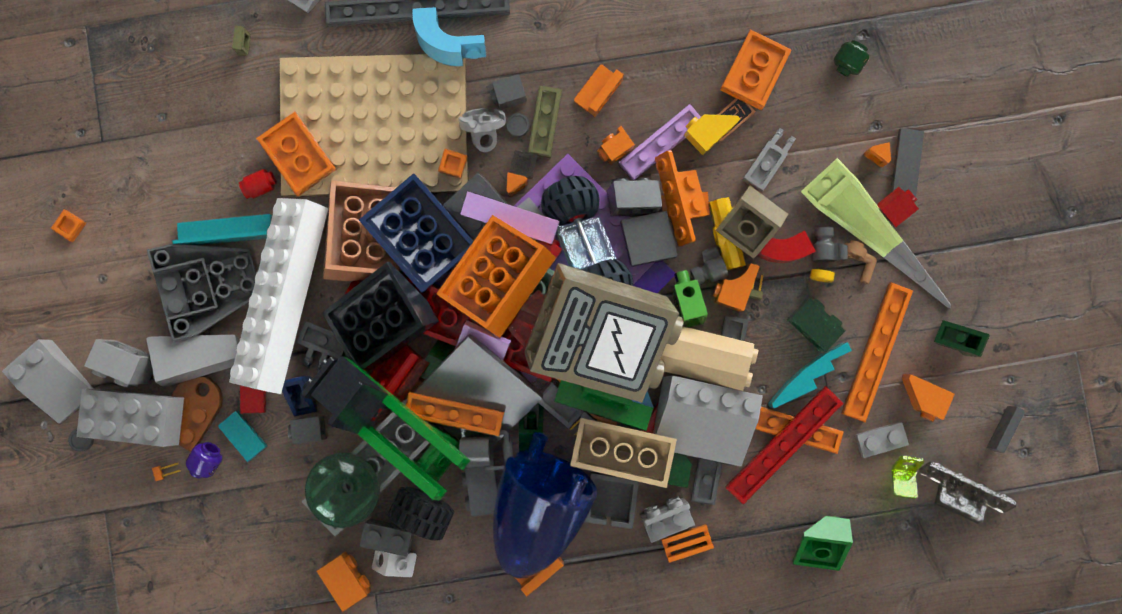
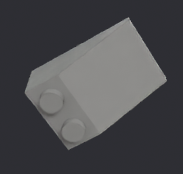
[2,339,94,424]

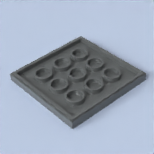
[413,333,544,445]

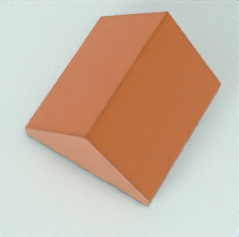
[864,142,891,167]
[506,172,528,197]

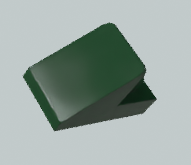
[934,320,990,357]

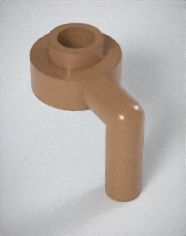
[844,240,877,284]

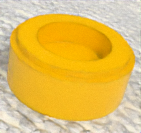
[810,269,835,283]

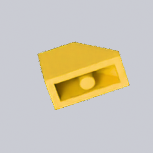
[684,114,740,155]

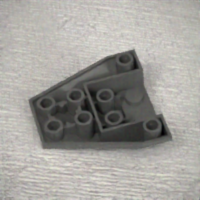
[147,244,256,342]

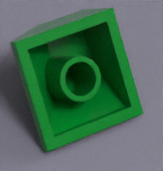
[792,516,853,571]

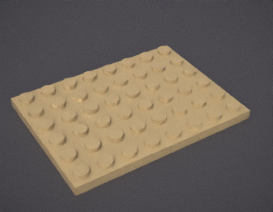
[280,54,468,197]

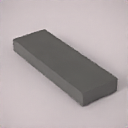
[891,128,924,197]

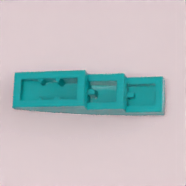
[768,342,852,408]

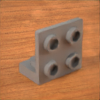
[640,496,695,543]

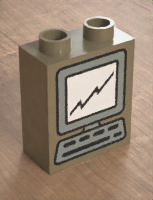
[524,263,683,403]

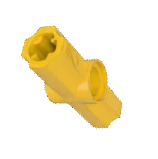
[709,197,746,270]

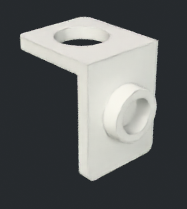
[372,550,417,577]

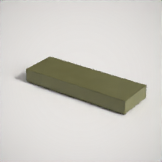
[528,85,562,159]

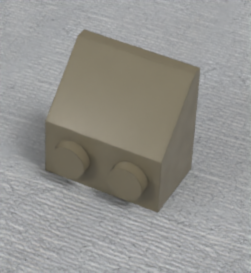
[716,186,788,259]

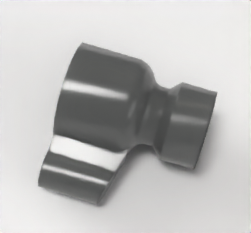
[812,227,848,263]
[690,246,728,286]

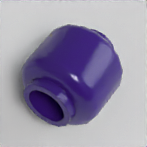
[186,442,222,478]

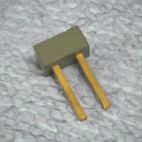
[749,275,763,300]

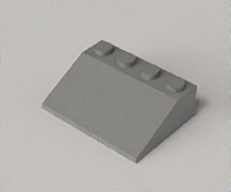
[653,376,763,466]

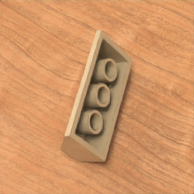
[570,418,677,488]

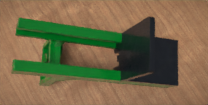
[311,356,471,501]

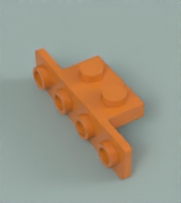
[655,150,708,247]

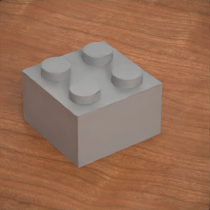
[84,339,153,387]

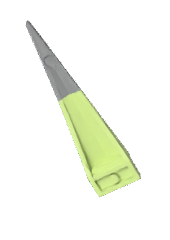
[801,158,951,308]

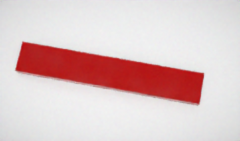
[725,386,844,505]

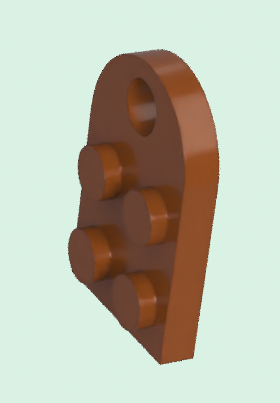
[172,376,223,452]

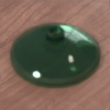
[305,452,380,528]

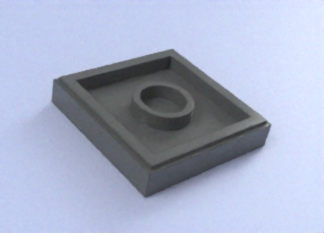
[620,211,678,267]

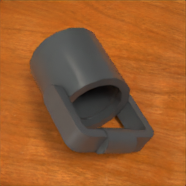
[459,430,513,471]

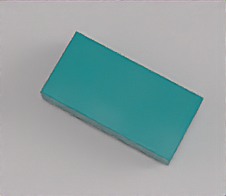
[218,410,268,462]

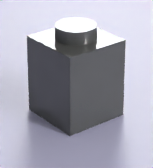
[490,74,527,110]
[288,416,327,444]

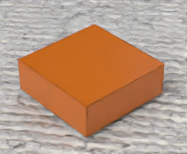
[438,149,468,179]
[51,209,86,242]

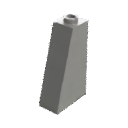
[146,335,240,388]

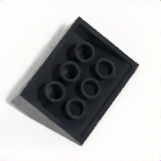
[322,262,439,372]

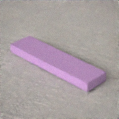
[618,104,701,181]
[460,191,560,244]

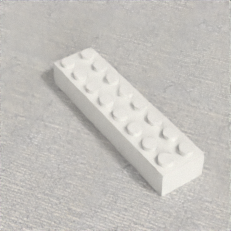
[229,198,328,394]

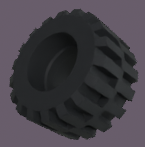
[387,487,455,540]

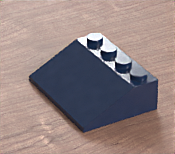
[359,173,473,293]

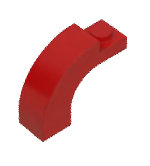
[757,231,816,263]

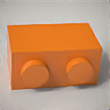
[317,551,371,612]

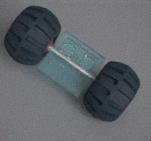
[541,176,633,286]

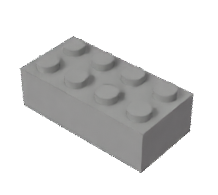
[76,389,184,447]

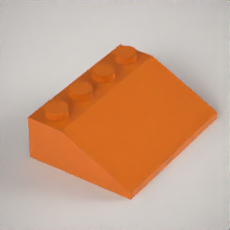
[436,215,556,338]

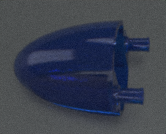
[493,432,597,579]

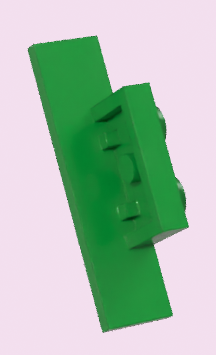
[554,380,653,431]

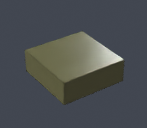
[232,26,251,56]

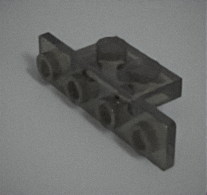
[919,461,1017,524]

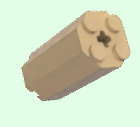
[660,327,758,391]

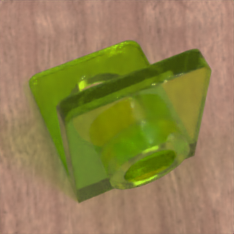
[892,456,924,499]

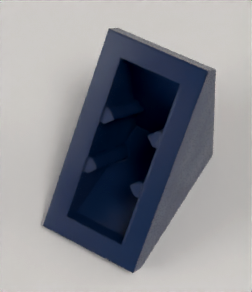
[282,376,317,417]

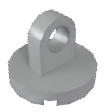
[458,108,506,152]

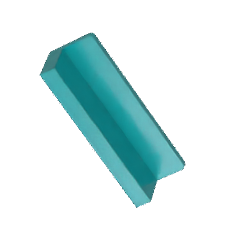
[172,214,272,246]

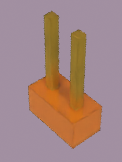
[152,463,181,481]

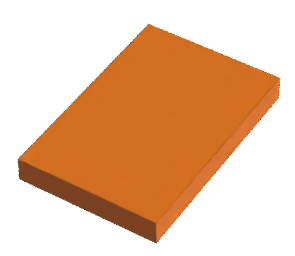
[720,29,791,111]
[256,112,336,196]

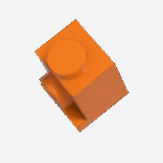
[597,126,635,165]

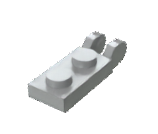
[742,128,796,193]

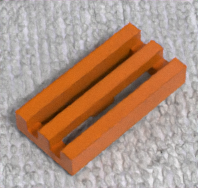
[661,524,714,563]

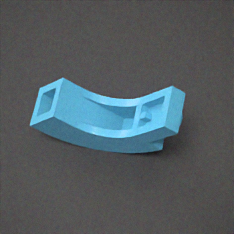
[413,7,486,66]

